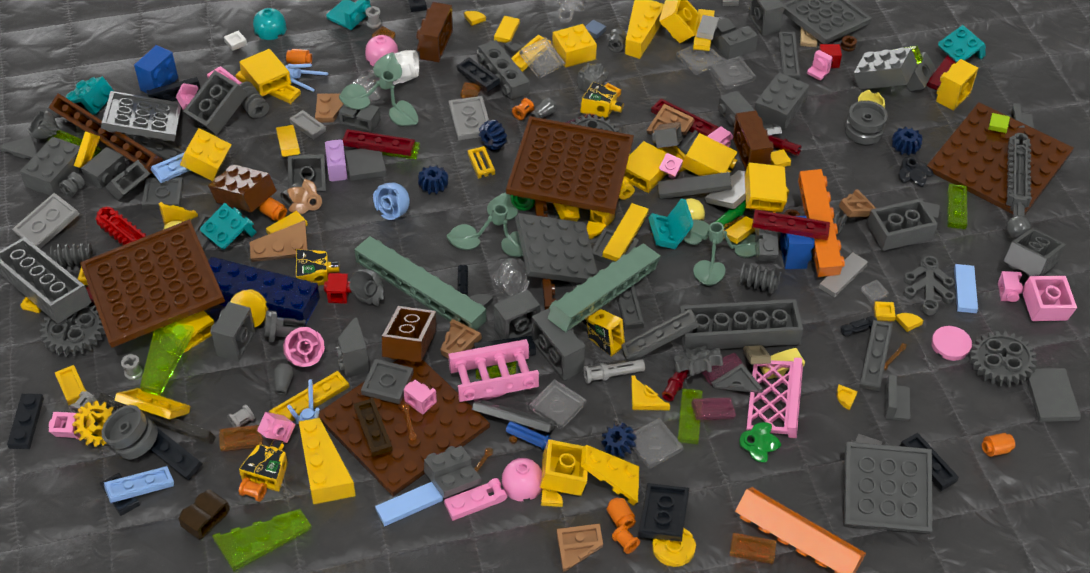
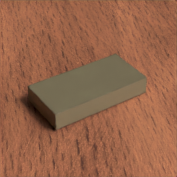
[743,345,771,364]

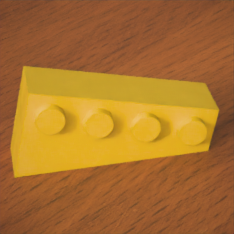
[625,0,664,59]
[299,418,356,504]

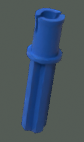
[506,421,556,450]

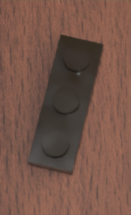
[354,398,393,457]

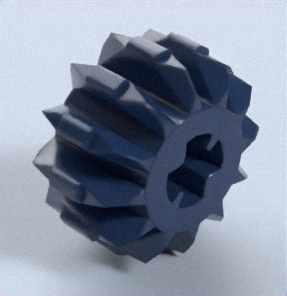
[479,119,507,150]
[892,126,922,156]
[418,165,448,195]
[601,422,637,458]

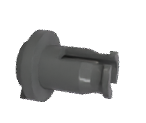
[264,310,306,342]

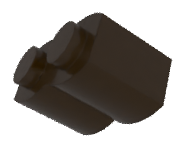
[178,489,230,540]

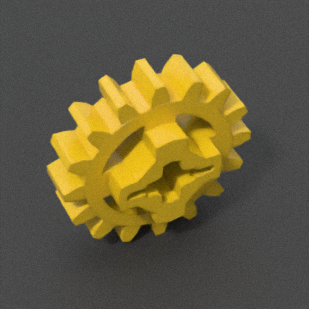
[72,401,113,447]

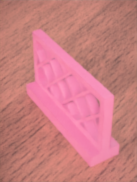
[747,358,803,438]

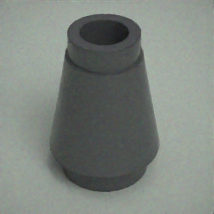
[531,98,557,119]
[274,364,294,395]

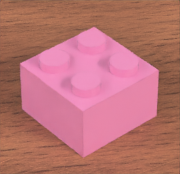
[1022,276,1077,321]

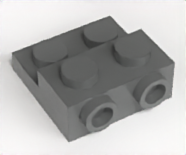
[424,446,481,498]

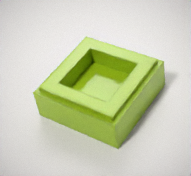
[988,113,1010,133]

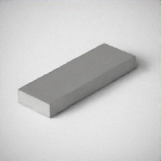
[819,252,868,298]

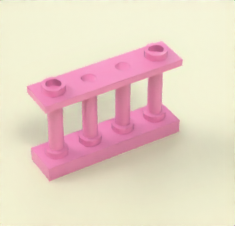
[448,339,539,402]

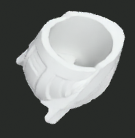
[393,50,419,85]

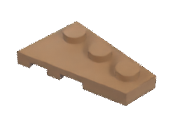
[250,220,308,262]

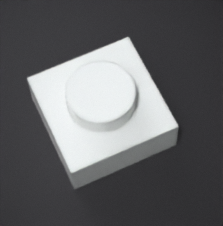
[224,31,247,51]

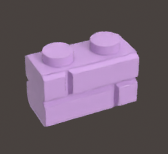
[325,140,347,181]

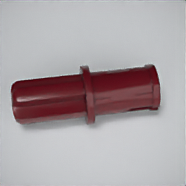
[768,135,802,156]
[662,370,688,401]

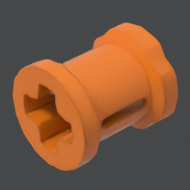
[512,98,534,120]
[239,477,267,502]
[612,525,640,554]

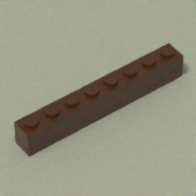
[48,93,165,175]

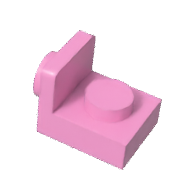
[807,50,833,80]
[176,83,198,110]
[659,153,683,179]

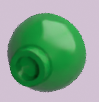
[510,195,535,211]

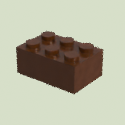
[416,2,453,63]
[732,110,774,171]
[208,165,277,212]
[382,306,436,362]

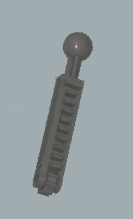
[1006,133,1032,238]

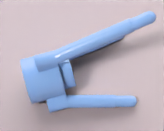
[285,64,328,92]
[287,379,320,424]

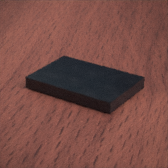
[639,483,689,542]

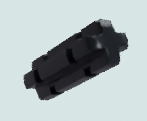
[457,265,468,296]
[840,316,877,336]

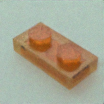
[219,425,263,451]
[730,533,777,564]

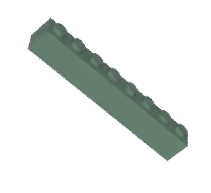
[354,236,486,331]
[547,243,661,332]

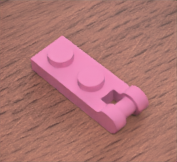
[444,478,508,521]

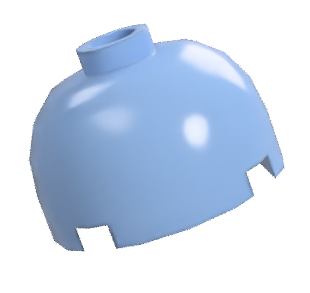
[373,182,410,220]

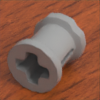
[366,6,381,29]
[121,354,143,381]
[69,391,97,413]
[227,404,255,431]

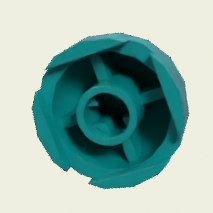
[253,8,287,40]

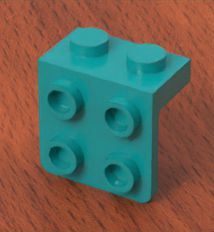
[326,0,371,30]
[938,25,986,63]
[66,76,114,115]
[648,199,693,249]
[200,203,257,249]

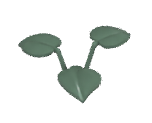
[339,52,418,126]
[447,192,523,257]
[683,219,762,285]

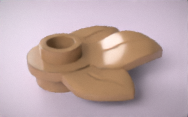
[287,179,322,214]

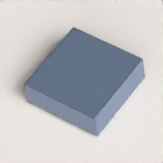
[585,20,606,39]

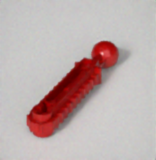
[96,207,146,245]

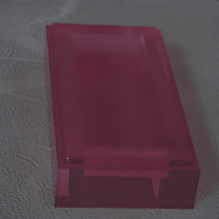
[702,353,746,385]
[691,398,736,420]

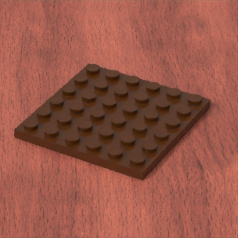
[927,102,1074,215]
[506,116,634,214]
[80,219,225,348]
[318,359,490,497]

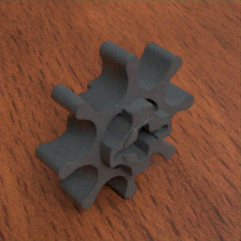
[674,345,723,375]

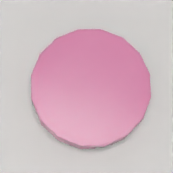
[931,326,972,361]

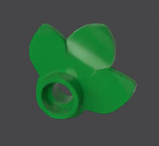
[739,422,781,463]

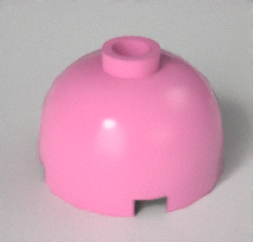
[365,35,399,66]
[283,327,325,367]
[502,458,542,501]

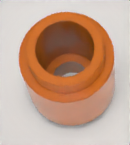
[286,49,312,64]
[259,197,287,221]
[982,433,1015,457]
[606,498,636,529]

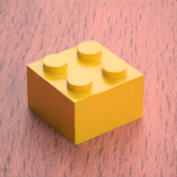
[659,0,700,44]
[552,24,597,68]
[936,59,978,111]
[180,128,232,181]
[540,439,588,496]

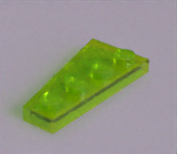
[140,322,195,395]
[212,509,311,572]

